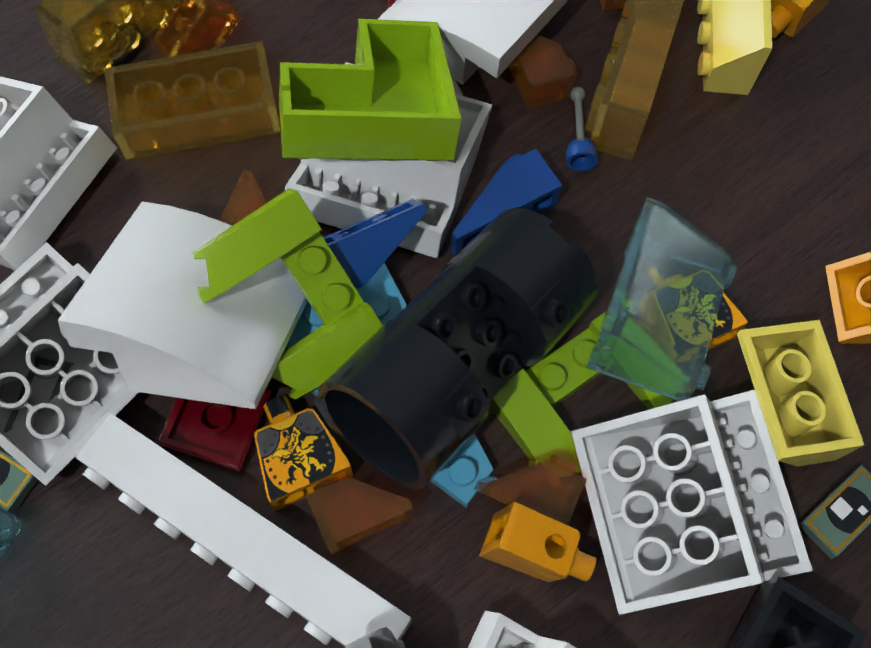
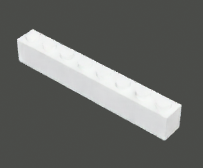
[75,413,412,647]

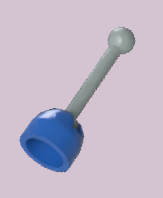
[566,87,598,172]

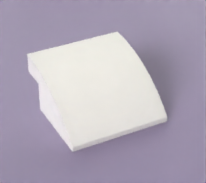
[378,0,568,85]
[285,62,492,258]
[0,77,117,270]
[57,202,308,409]
[0,242,139,486]
[571,390,813,615]

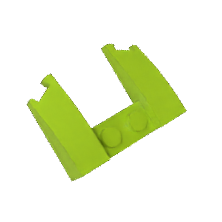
[193,189,383,400]
[489,299,688,489]

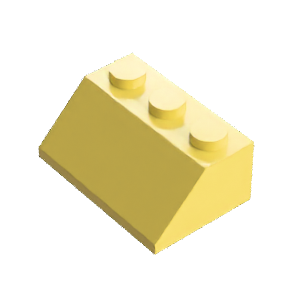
[697,0,772,95]
[737,320,864,467]

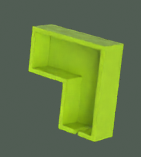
[279,19,462,161]

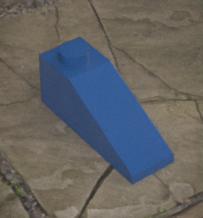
[451,149,562,257]
[324,199,427,289]

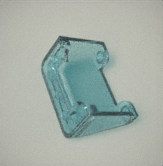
[586,197,737,401]

